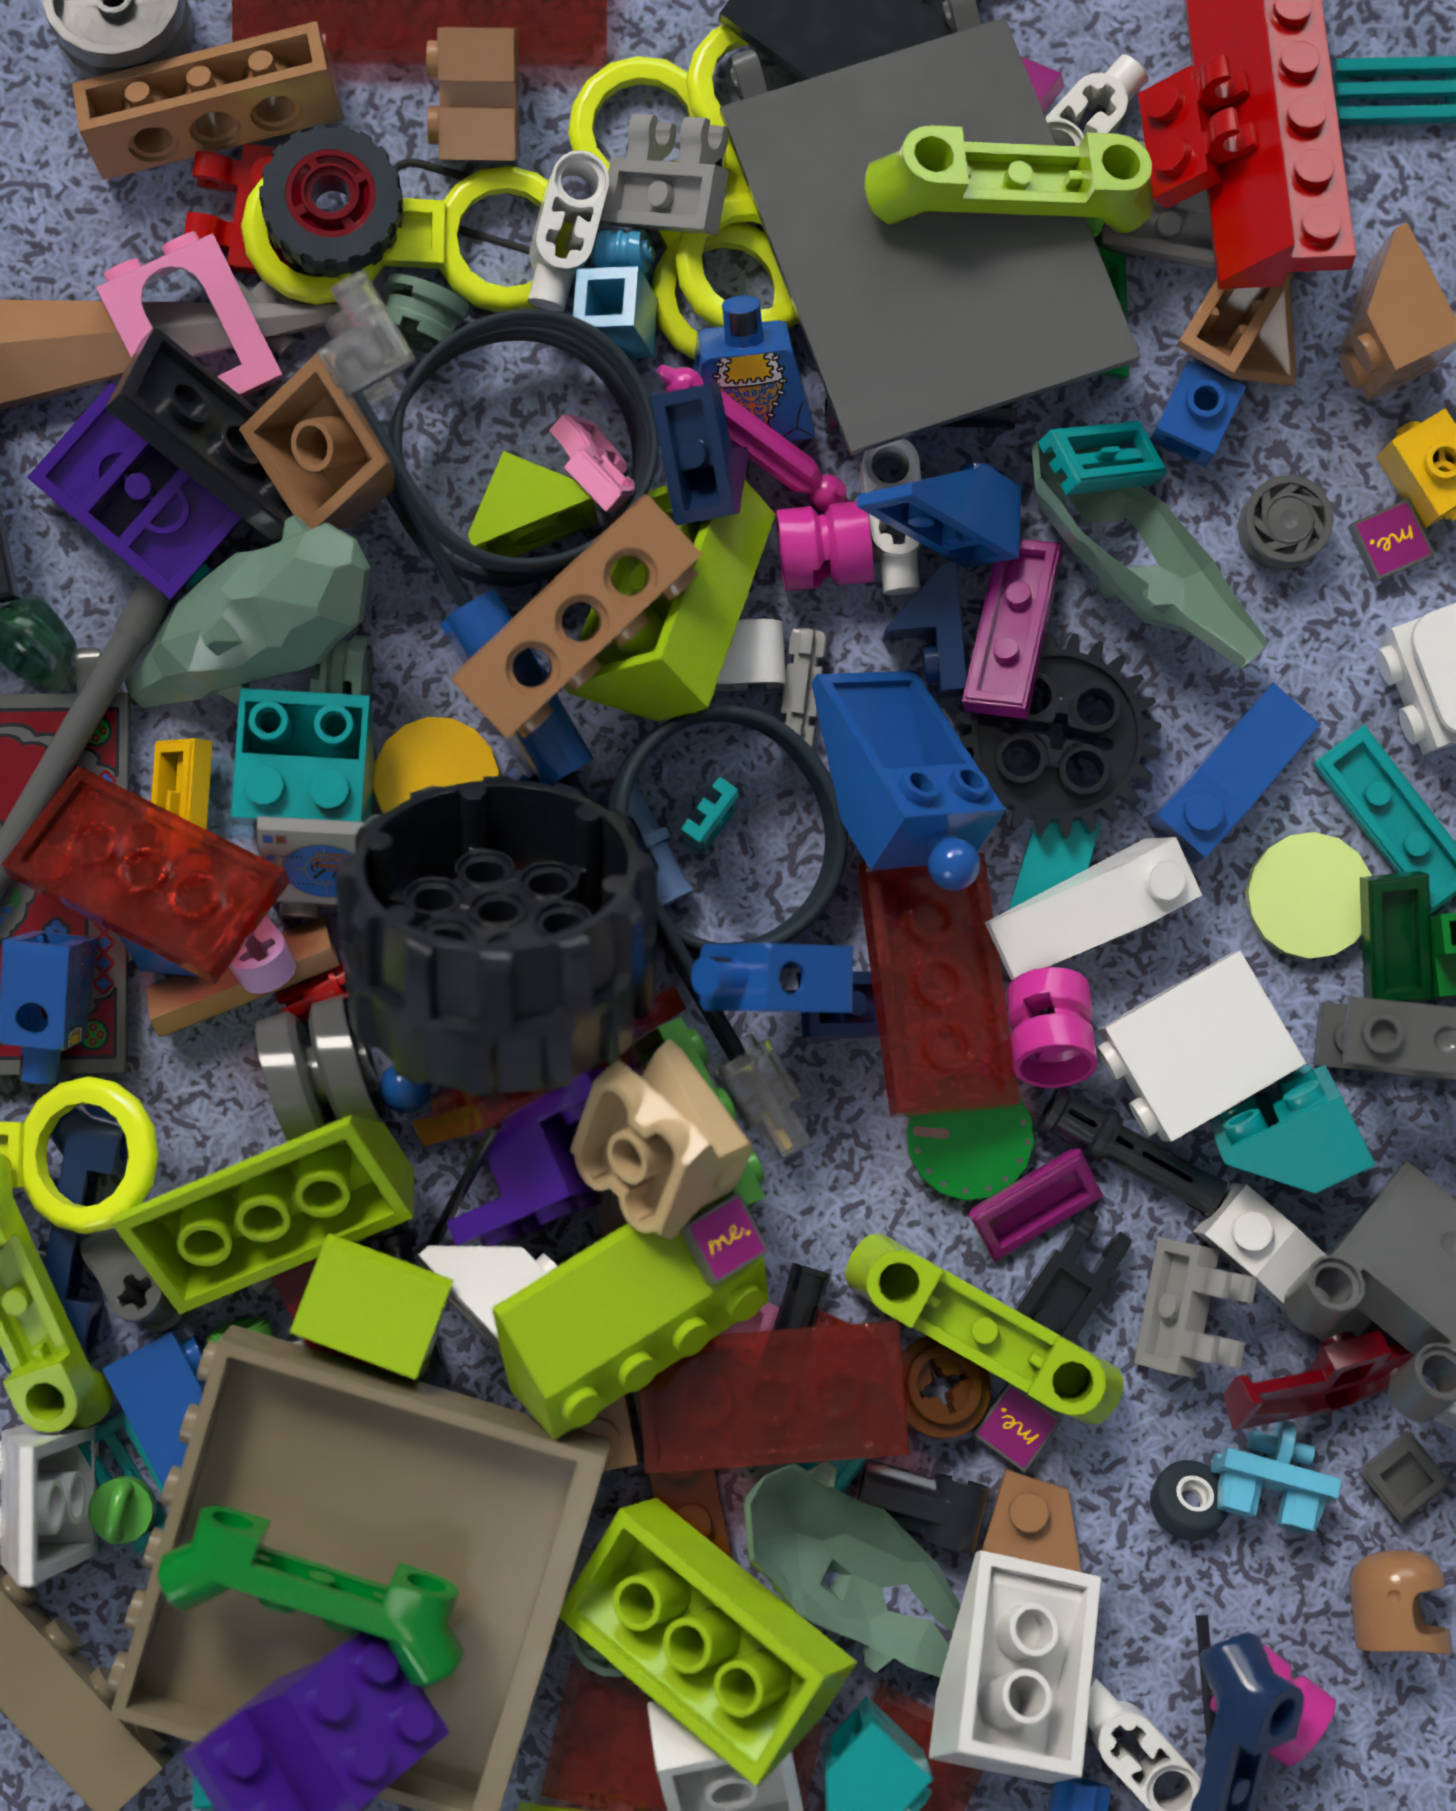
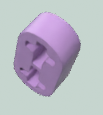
[208,902,297,994]

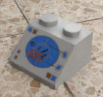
[257,816,365,919]

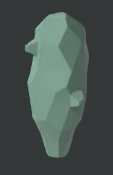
[1032,436,1267,669]
[124,515,370,708]
[744,1461,961,1677]

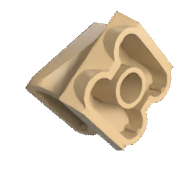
[570,1039,753,1240]

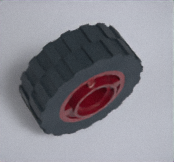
[259,124,403,278]

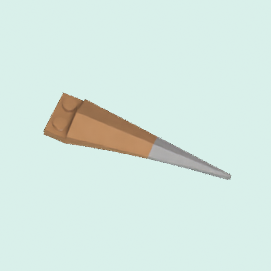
[0,300,363,411]

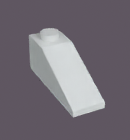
[985,837,1202,980]
[1193,1183,1372,1342]

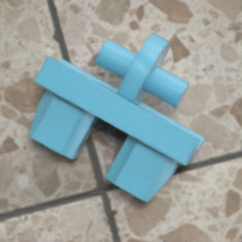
[1211,1420,1342,1534]

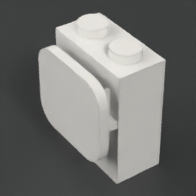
[1376,603,1456,755]
[1096,951,1307,1142]

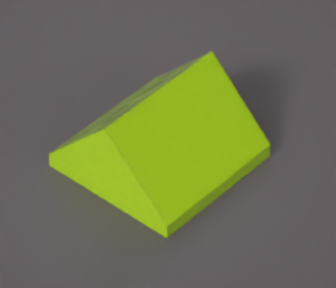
[468,451,599,570]
[290,1234,454,1379]

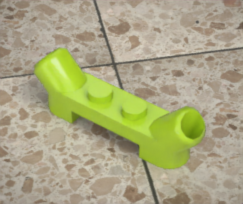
[864,125,1154,233]
[0,1153,113,1433]
[845,1233,1124,1424]

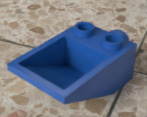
[811,671,1006,891]

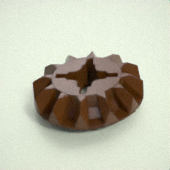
[888,1336,991,1439]

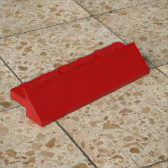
[1184,0,1356,289]

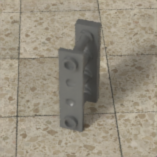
[1313,996,1456,1081]

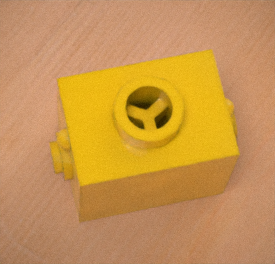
[1376,408,1456,529]

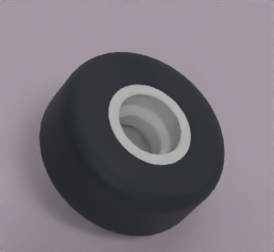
[1150,1460,1229,1541]

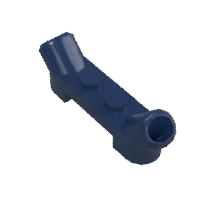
[0,1079,129,1374]
[1191,1632,1304,1811]

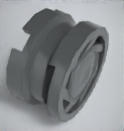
[1237,475,1334,571]

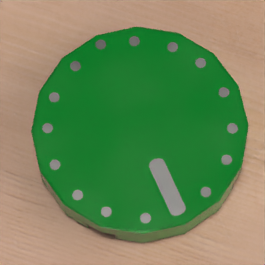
[905,1073,1034,1200]

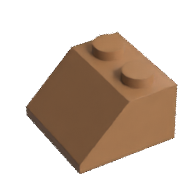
[1339,223,1456,401]
[239,351,395,529]

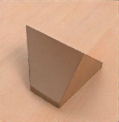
[1176,272,1297,386]

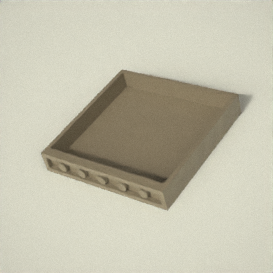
[106,1325,611,1811]

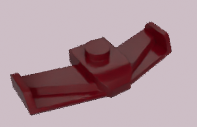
[1224,1330,1423,1431]

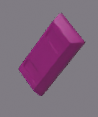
[968,1148,1104,1262]

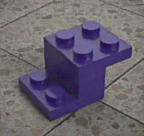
[27,382,243,601]
[446,1064,638,1247]
[181,1631,450,1811]

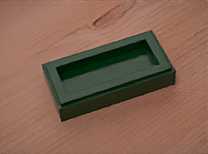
[1360,871,1433,1002]

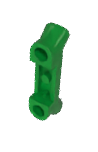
[157,1506,464,1687]

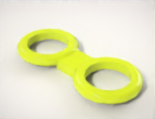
[675,25,799,329]
[568,56,789,360]
[241,165,573,313]
[0,1076,159,1234]

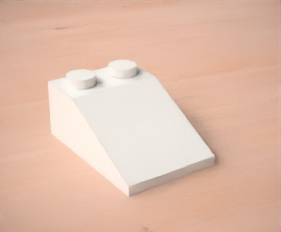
[0,1424,99,1586]
[929,1550,1101,1783]

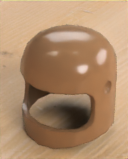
[1350,1549,1453,1655]

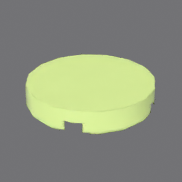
[1245,832,1372,960]

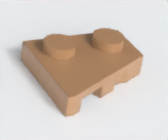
[979,1468,1082,1572]

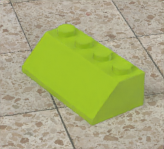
[563,480,776,721]
[112,1116,414,1314]
[491,1193,769,1440]
[559,1498,857,1787]

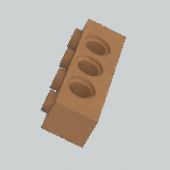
[72,21,345,180]
[450,494,702,739]

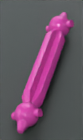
[657,365,850,512]

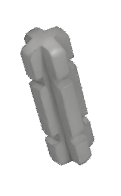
[776,628,827,751]

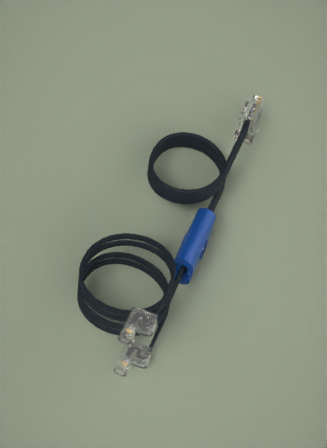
[316,270,848,1157]

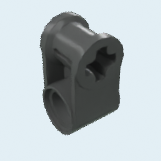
[79,1228,190,1334]

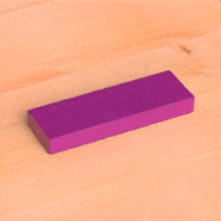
[962,539,1063,719]

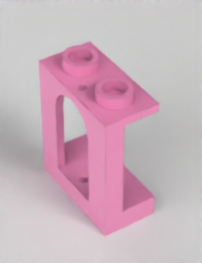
[96,231,282,398]

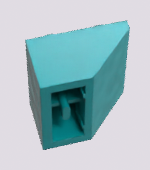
[231,688,374,826]
[1209,1064,1376,1193]
[822,1696,933,1811]

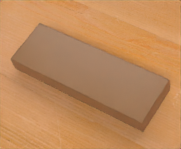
[146,916,339,1037]

